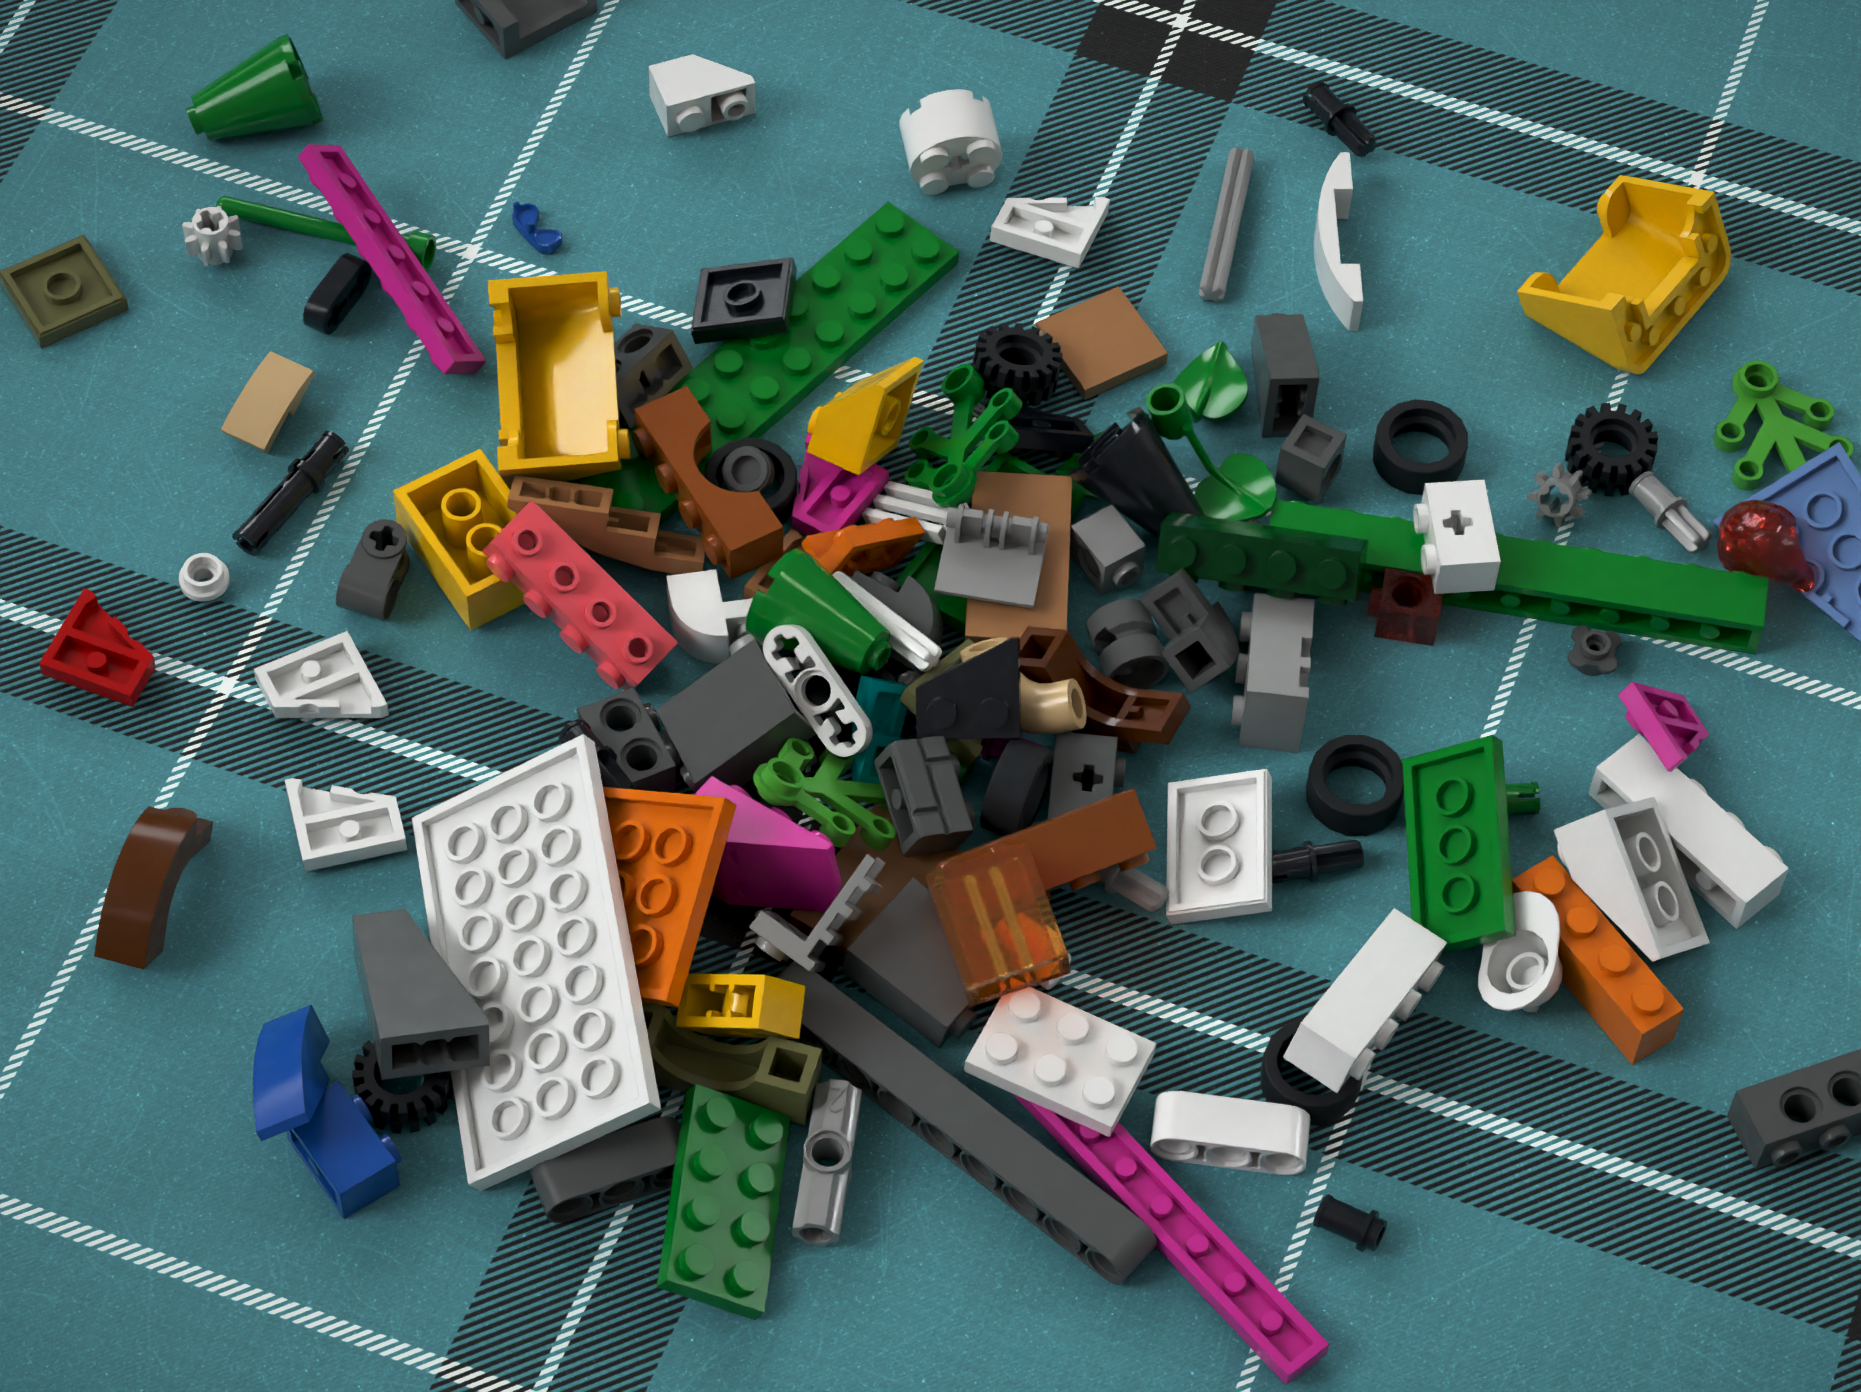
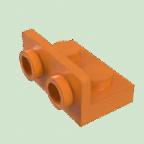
[801,517,926,577]

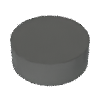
[722,446,775,495]

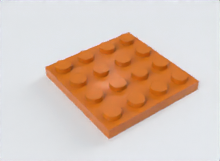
[603,787,737,1008]

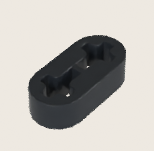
[303,253,372,335]

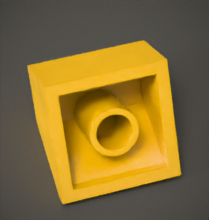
[807,357,924,475]

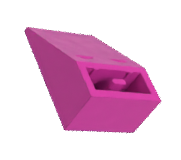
[694,776,843,912]

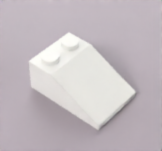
[1554,797,1710,962]

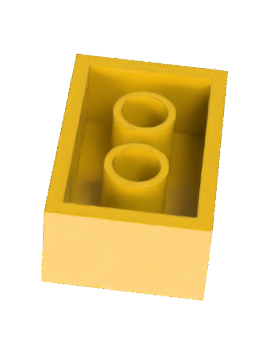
[393,449,525,631]

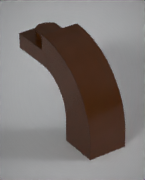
[1020,626,1191,754]
[94,806,213,969]

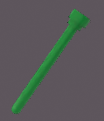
[216,196,436,272]

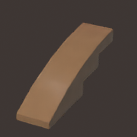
[507,474,706,575]

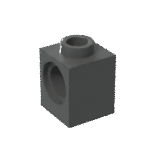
[1275,414,1347,503]

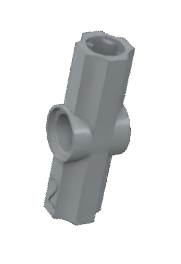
[792,1079,863,1247]

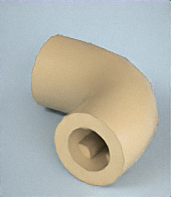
[960,637,1087,734]

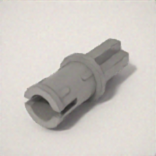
[1629,471,1712,554]
[1098,863,1169,912]

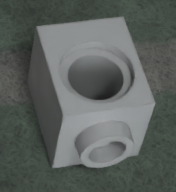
[1070,504,1146,596]

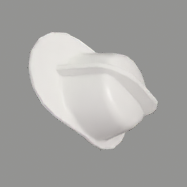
[1478,891,1563,1012]

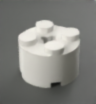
[899,89,1003,195]

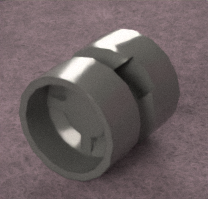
[1086,599,1169,689]

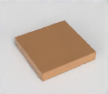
[1036,286,1168,400]

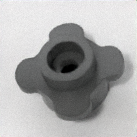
[1568,625,1621,676]

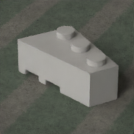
[1231,593,1314,753]

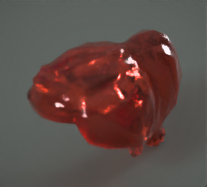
[1717,500,1815,593]

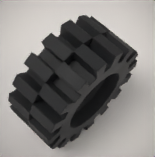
[972,323,1063,408]
[1565,403,1658,497]
[352,1040,452,1134]

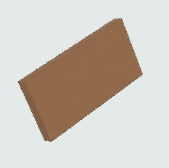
[965,471,1072,643]

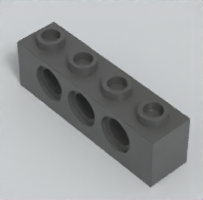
[1727,1049,1861,1170]

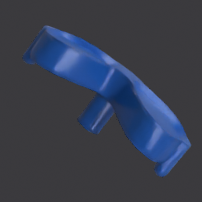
[512,201,562,254]

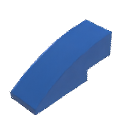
[253,1005,330,1141]

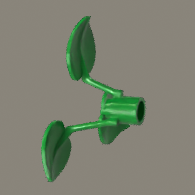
[1056,341,1277,522]

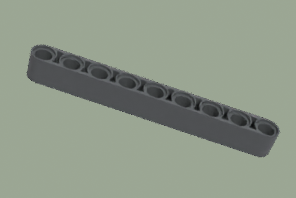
[776,961,1157,1285]

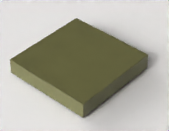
[0,234,129,348]

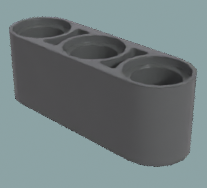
[529,1117,680,1223]

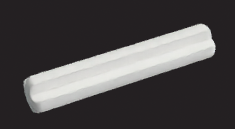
[833,571,942,672]

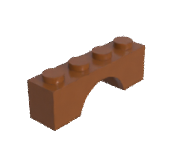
[631,386,784,580]

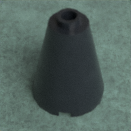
[1068,407,1203,539]

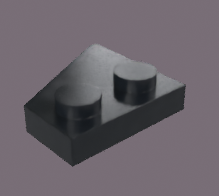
[973,397,1094,458]
[916,637,1022,739]

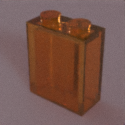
[926,841,1071,1007]

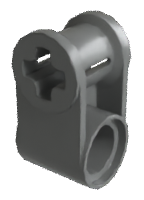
[336,519,410,620]

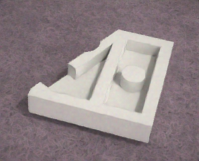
[254,631,389,718]
[285,778,407,872]

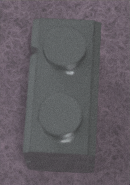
[874,736,975,857]

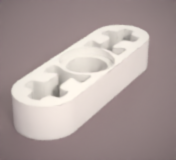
[763,624,873,757]

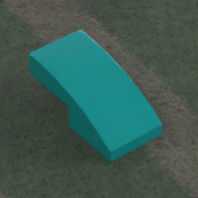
[851,675,909,784]

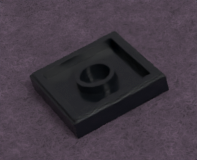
[691,257,797,344]

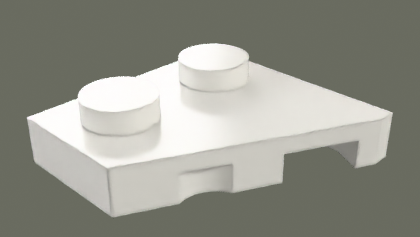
[990,197,1110,269]

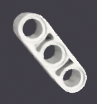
[1150,1091,1311,1175]

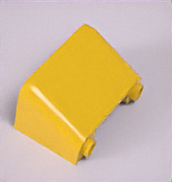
[1517,175,1731,375]
[488,271,630,490]

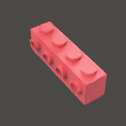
[482,500,678,691]

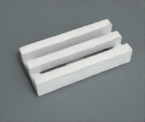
[862,481,969,545]

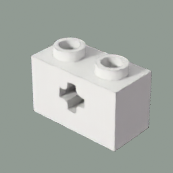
[1413,480,1501,594]

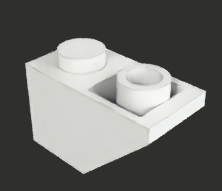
[649,54,756,137]

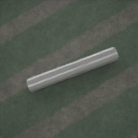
[1199,147,1254,302]

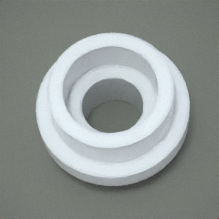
[179,553,230,601]

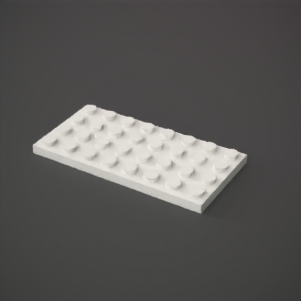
[412,734,661,1191]

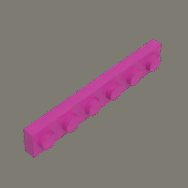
[298,144,486,374]

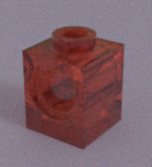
[1367,568,1443,646]

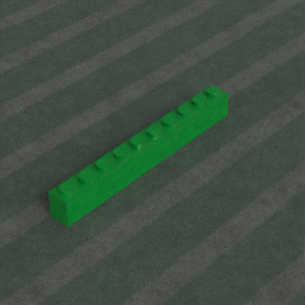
[1269,500,1769,655]

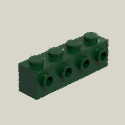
[1156,512,1369,606]

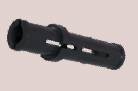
[232,431,349,556]

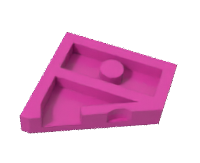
[792,433,889,535]
[1618,682,1709,772]

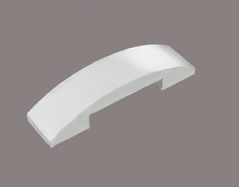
[1313,152,1363,331]

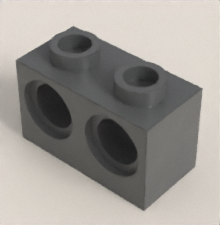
[614,324,693,429]
[577,687,682,793]

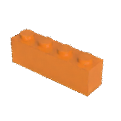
[1512,855,1684,1065]

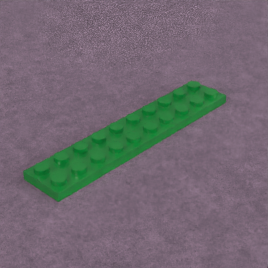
[568,202,959,526]

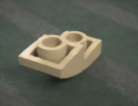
[221,351,315,454]

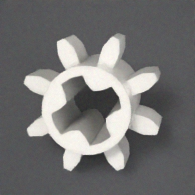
[182,206,243,266]

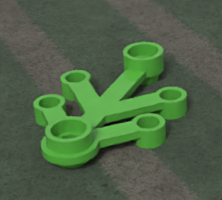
[1713,360,1854,491]
[753,737,896,851]

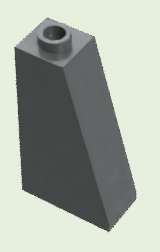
[352,909,490,1080]

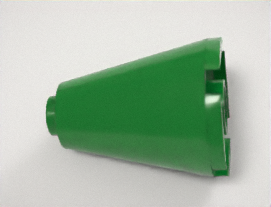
[186,34,323,140]
[745,548,892,675]

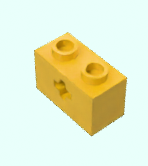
[676,973,806,1039]

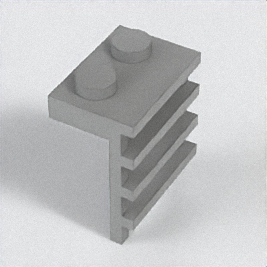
[749,854,886,972]

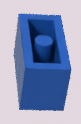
[286,1081,402,1219]

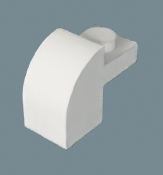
[666,569,753,664]

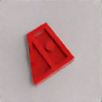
[39,588,156,707]

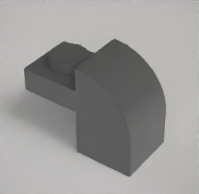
[1140,568,1239,693]
[851,570,943,676]

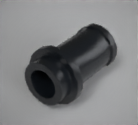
[1313,1194,1387,1252]

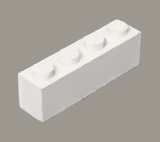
[1589,734,1789,929]
[1283,908,1447,1093]

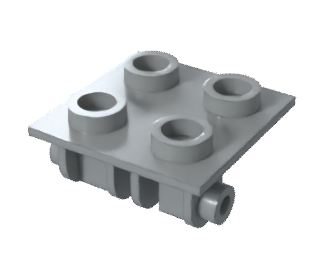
[934,504,1050,609]

